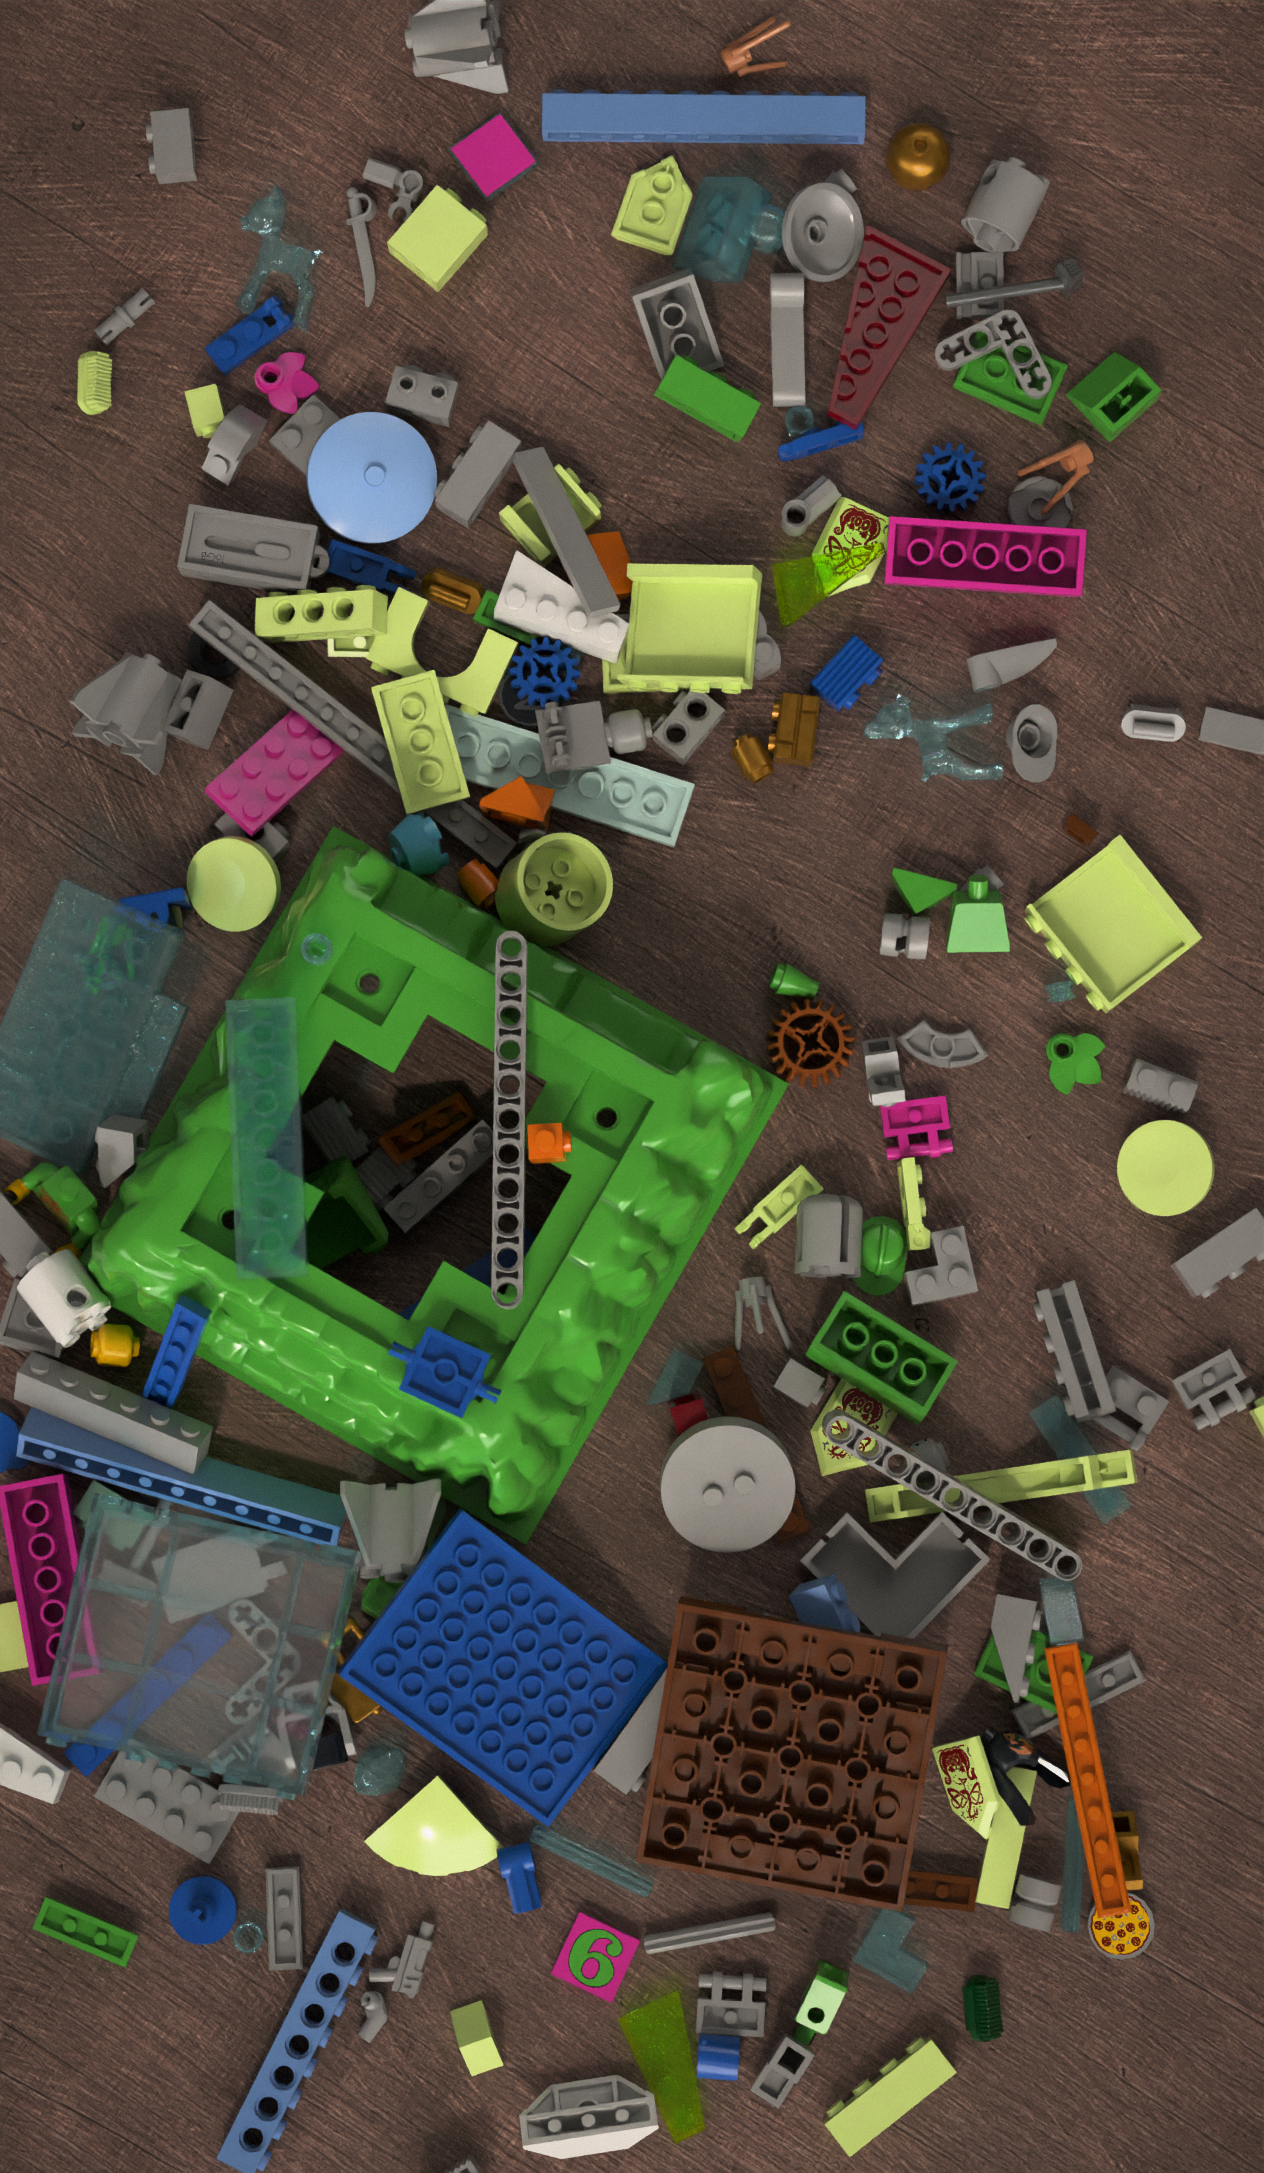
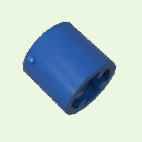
[696,2033,740,2081]

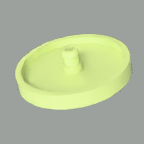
[187,836,281,932]
[1117,1120,1215,1216]

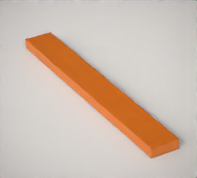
[1044,1642,1132,1918]

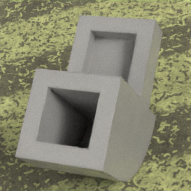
[201,404,268,486]
[860,1036,906,1107]
[750,2033,815,2109]

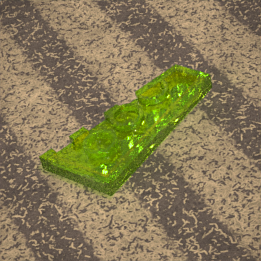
[617,1989,706,2144]

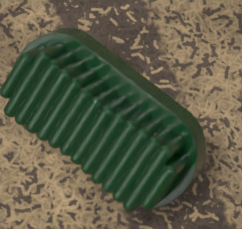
[962,1975,1004,2042]

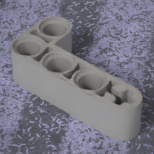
[770,272,805,407]

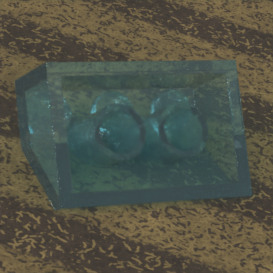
[672,176,772,283]

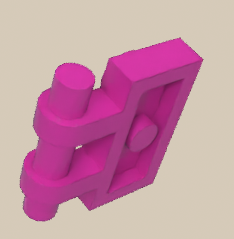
[879,1095,953,1161]

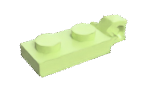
[896,1157,930,1251]

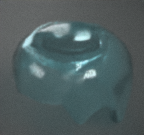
[750,202,786,255]

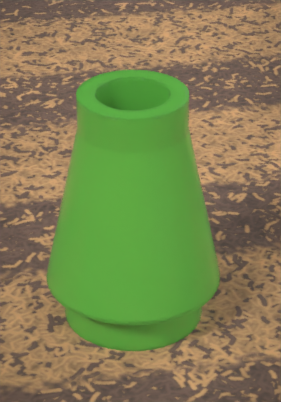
[768,963,819,1000]

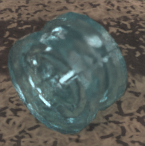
[785,406,814,438]
[301,933,333,966]
[1044,981,1076,1003]
[233,1922,264,1953]

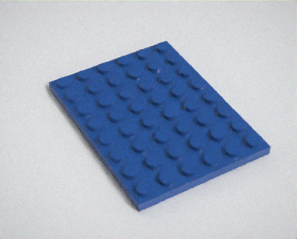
[337,1508,668,1827]

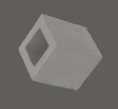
[773,1358,826,1408]

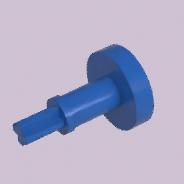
[169,1875,238,1945]

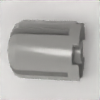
[794,1194,863,1279]

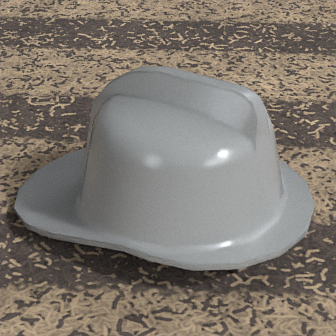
[1006,704,1057,783]

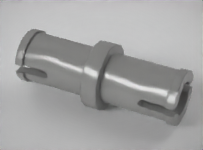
[94,288,155,346]

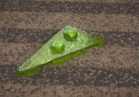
[772,542,885,627]

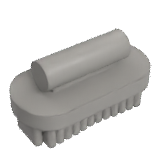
[1121,703,1186,742]
[218,1773,284,1816]

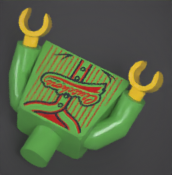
[4,1162,100,1260]

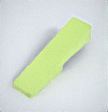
[975,1766,1037,1909]

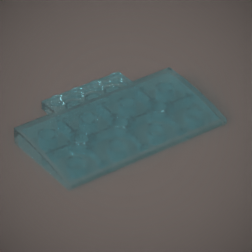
[0,878,190,1175]

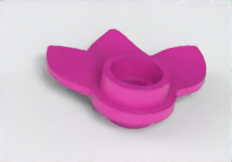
[254,352,319,414]

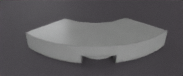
[896,1020,989,1068]

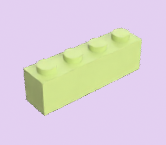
[823,2036,957,2157]

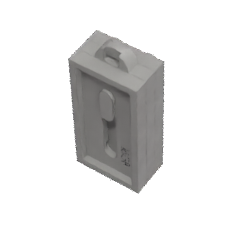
[177,504,330,595]

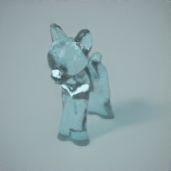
[235,185,323,332]
[863,695,1003,782]

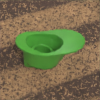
[854,1216,908,1296]

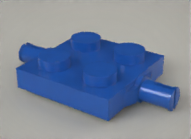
[388,1326,502,1419]

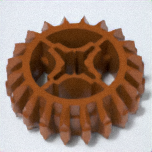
[766,999,855,1088]

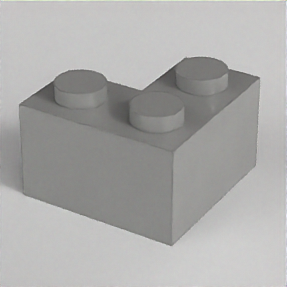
[904,1226,978,1307]

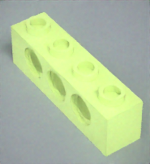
[255,585,388,643]

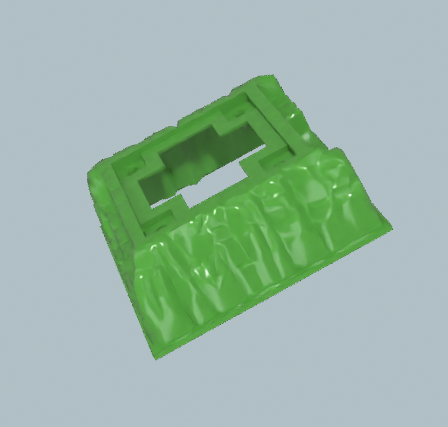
[79,826,789,1545]

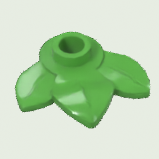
[1046,1033,1105,1095]

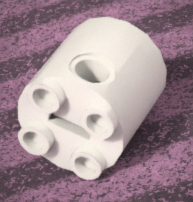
[17,1249,111,1348]

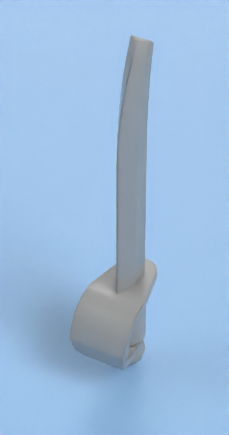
[346,187,377,308]

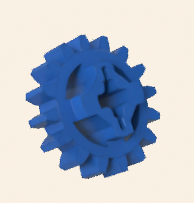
[914,442,986,515]
[509,637,580,709]

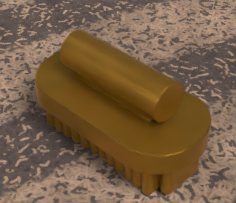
[421,566,485,614]

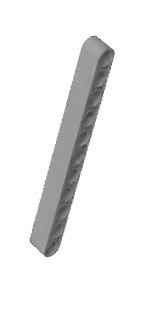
[491,931,528,1310]

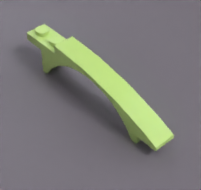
[865,1449,1138,1523]

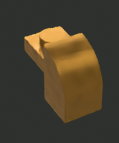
[1112,1811,1143,1890]

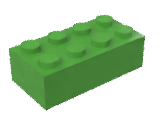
[804,1291,958,1426]

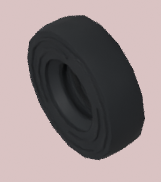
[187,632,241,680]

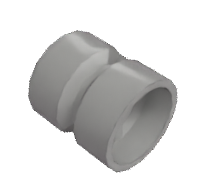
[879,912,930,960]
[1008,1873,1062,1932]

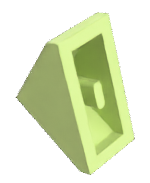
[450,2000,504,2076]

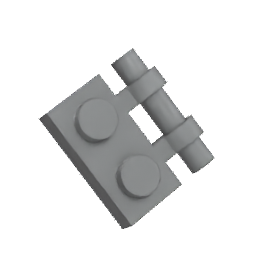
[1171,1349,1257,1431]
[696,1971,767,2037]

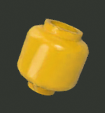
[90,1323,140,1368]

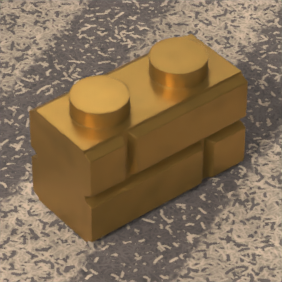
[767,692,821,767]

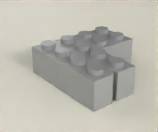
[799,1512,991,1639]

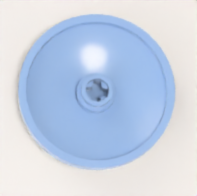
[306,412,437,544]

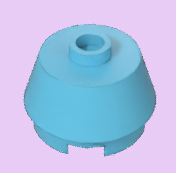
[389,811,449,876]

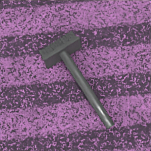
[945,257,1084,308]

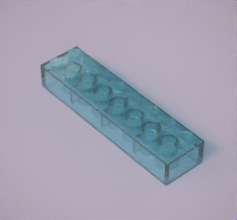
[225,997,309,1280]

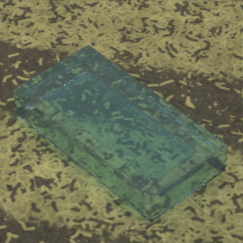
[1038,1577,1084,1647]

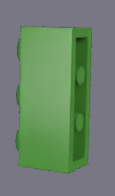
[653,355,761,443]

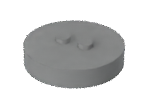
[660,1416,795,1553]

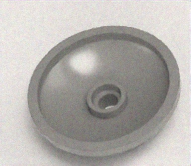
[782,183,864,282]

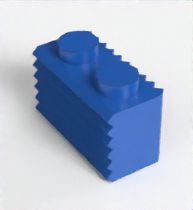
[809,634,883,713]

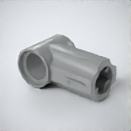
[780,475,841,537]

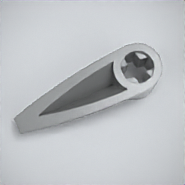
[966,638,1057,692]

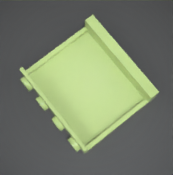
[617,563,762,694]
[1024,835,1202,1014]

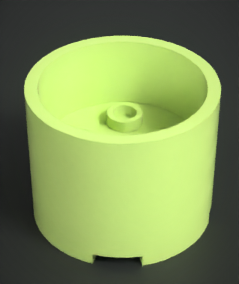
[495,833,613,946]

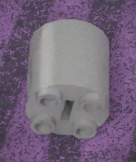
[961,157,1050,252]

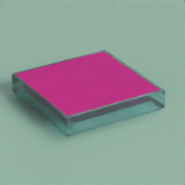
[448,112,539,202]

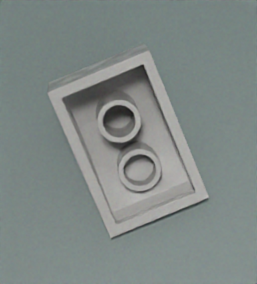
[628,268,724,380]

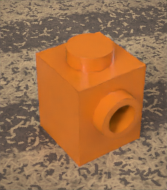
[527,1123,572,1164]

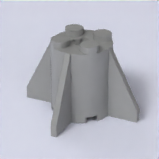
[405,0,509,94]
[69,652,182,775]
[340,1479,446,1583]

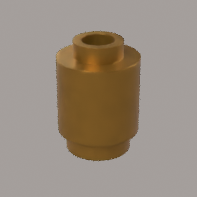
[730,733,775,785]

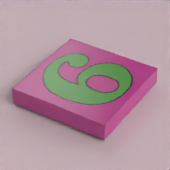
[551,1911,640,2003]

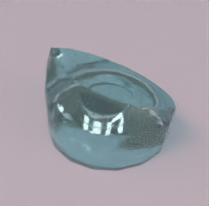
[354,1745,405,1796]

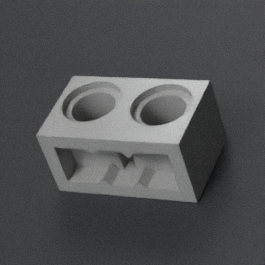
[652,689,725,765]

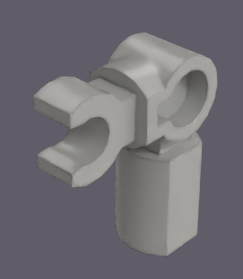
[363,157,424,222]

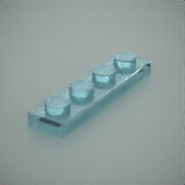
[1028,1395,1131,1525]

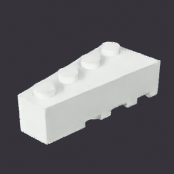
[493,550,629,664]
[0,1723,70,1804]

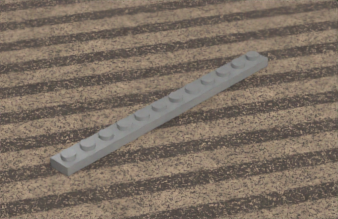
[189,600,517,870]

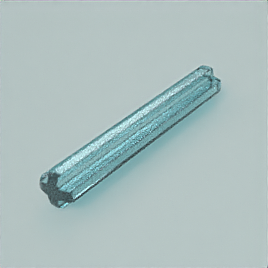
[1061,1797,1084,1933]
[530,1825,654,1898]

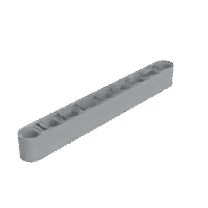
[822,1409,1082,1581]

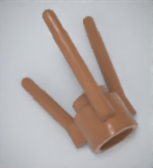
[720,17,791,77]
[1017,440,1093,515]

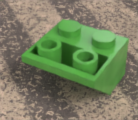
[1066,352,1162,443]

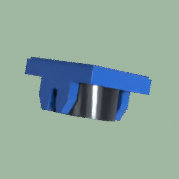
[118,887,192,939]

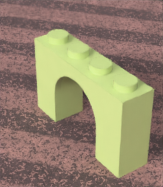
[366,587,519,717]

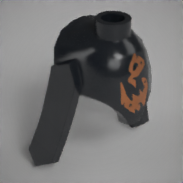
[981,1727,1071,1826]

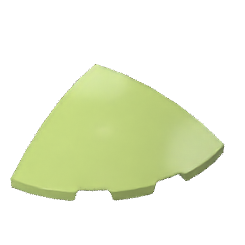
[364,1775,504,1876]

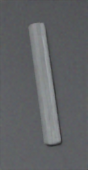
[643,1912,776,1954]

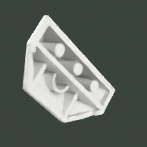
[519,2075,658,2159]

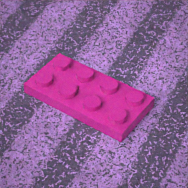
[205,710,344,837]

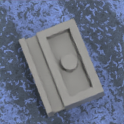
[955,252,1004,319]

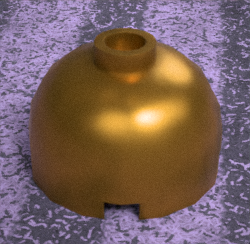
[886,123,951,191]

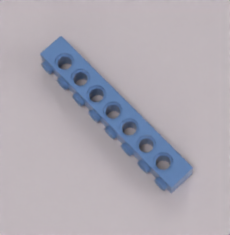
[216,1909,379,2173]

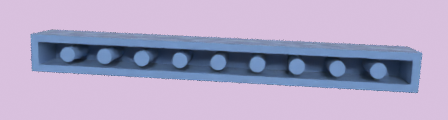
[542,89,866,144]
[16,1407,347,1549]

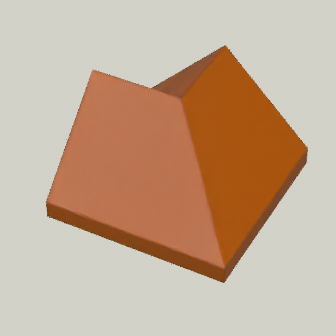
[479,776,555,833]

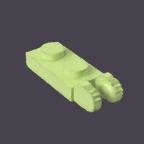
[735,1165,824,1250]

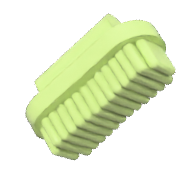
[77,351,112,415]

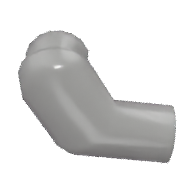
[357,1991,388,2043]

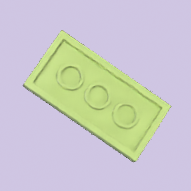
[371,670,470,815]

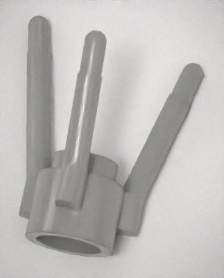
[734,1276,793,1351]

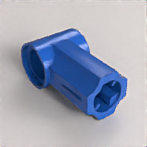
[496,1841,542,1914]

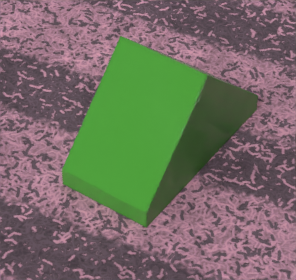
[891,868,958,916]

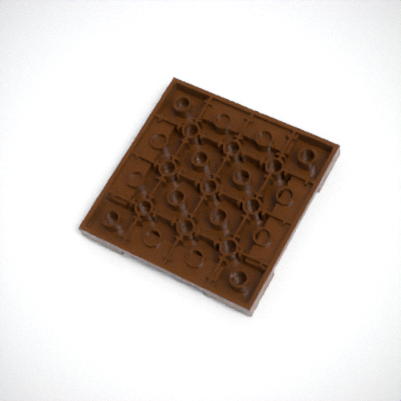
[636,1596,948,1912]

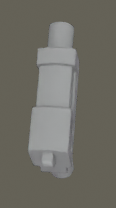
[369,1921,435,1998]

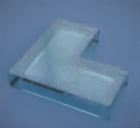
[853,1908,929,1995]

